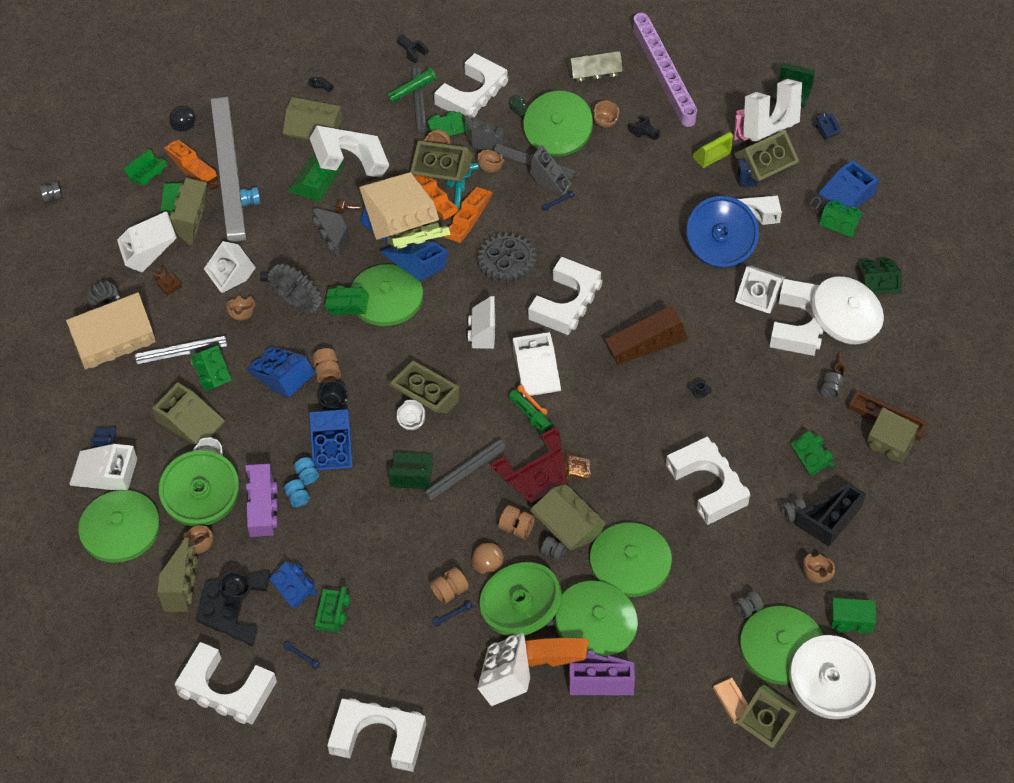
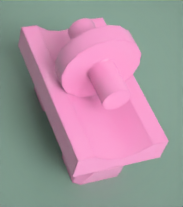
[733,109,750,141]

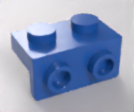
[270,561,318,609]

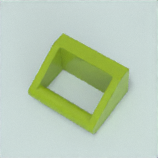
[693,132,733,168]

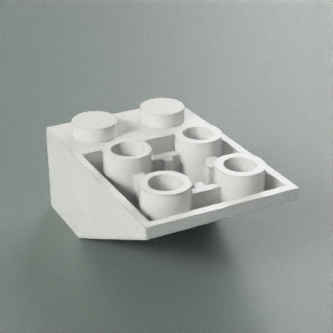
[117,212,176,272]
[513,332,561,397]
[70,444,137,491]
[477,632,530,706]

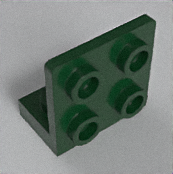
[772,62,816,108]
[857,258,902,294]
[389,452,433,489]

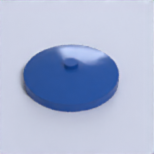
[686,196,759,268]

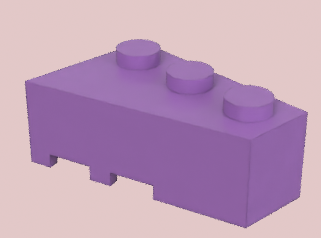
[246,464,278,537]
[569,651,635,695]

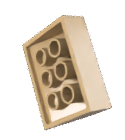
[359,172,439,240]
[66,293,156,370]

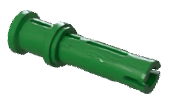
[387,66,438,103]
[508,390,555,435]

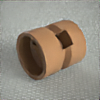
[312,348,341,384]
[498,505,535,540]
[430,567,469,605]

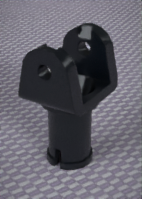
[397,34,429,63]
[628,115,661,140]

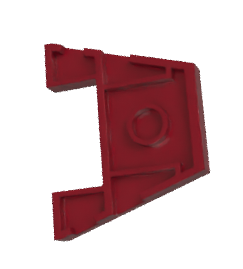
[490,427,568,505]

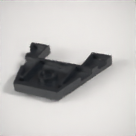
[196,572,270,646]

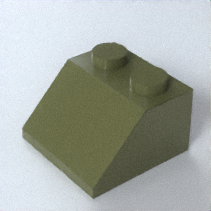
[866,408,918,463]
[737,685,800,748]

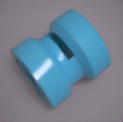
[240,187,260,207]
[294,457,319,485]
[284,479,310,507]

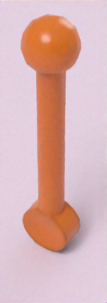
[517,385,547,415]

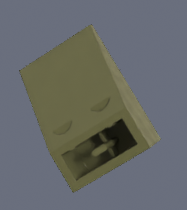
[152,382,225,446]
[157,538,198,612]

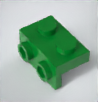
[427,111,465,137]
[124,149,168,185]
[819,200,863,238]
[191,345,232,391]
[791,430,835,476]
[315,586,350,633]

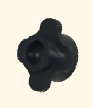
[689,379,712,398]

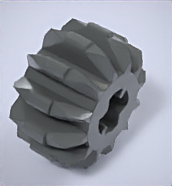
[86,281,120,309]

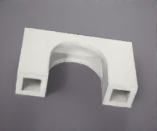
[434,53,508,120]
[743,79,802,142]
[310,126,389,177]
[528,257,603,335]
[770,279,823,356]
[666,437,750,525]
[175,642,277,724]
[327,698,426,772]

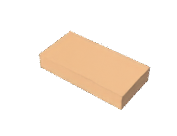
[713,678,748,724]

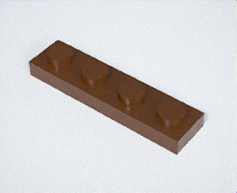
[848,391,928,441]

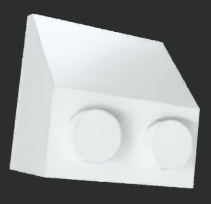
[204,241,256,293]
[735,266,785,314]
[468,296,495,348]

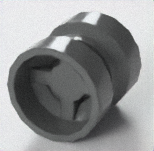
[40,182,62,203]
[821,372,844,399]
[780,498,807,523]
[541,536,567,562]
[734,591,764,619]

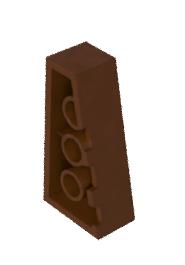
[605,305,688,365]

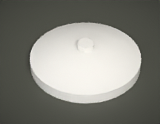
[812,277,884,344]
[789,635,876,719]

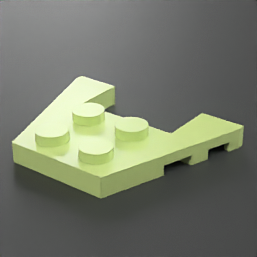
[387,222,450,249]

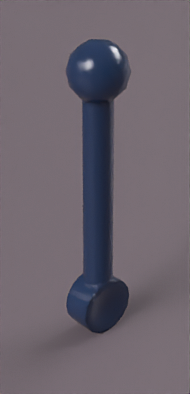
[542,191,575,211]
[433,602,472,626]
[284,642,320,669]

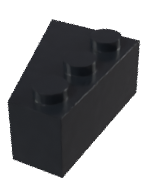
[796,483,866,547]

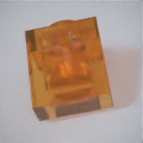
[564,455,591,480]

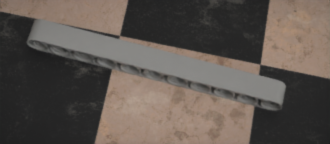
[211,96,246,243]

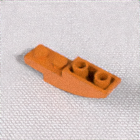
[164,139,217,182]

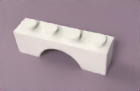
[738,196,782,225]

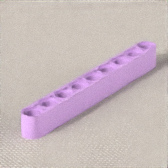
[633,13,697,127]

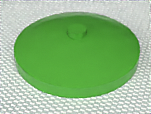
[524,91,593,157]
[350,264,423,326]
[159,450,240,526]
[78,490,160,563]
[590,523,672,597]
[480,562,562,636]
[554,581,638,658]
[740,606,823,685]

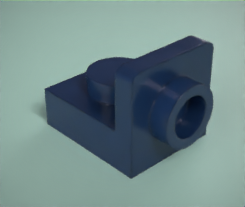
[812,113,841,140]
[737,159,757,187]
[91,428,116,448]

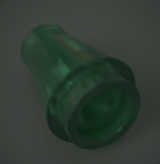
[509,96,528,120]

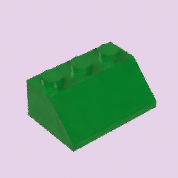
[288,153,344,202]

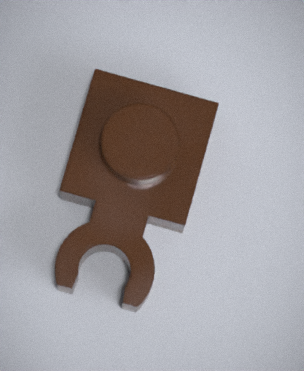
[152,266,182,296]

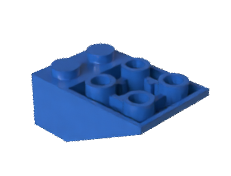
[814,160,879,209]
[381,241,448,281]
[246,346,315,397]
[309,409,353,470]

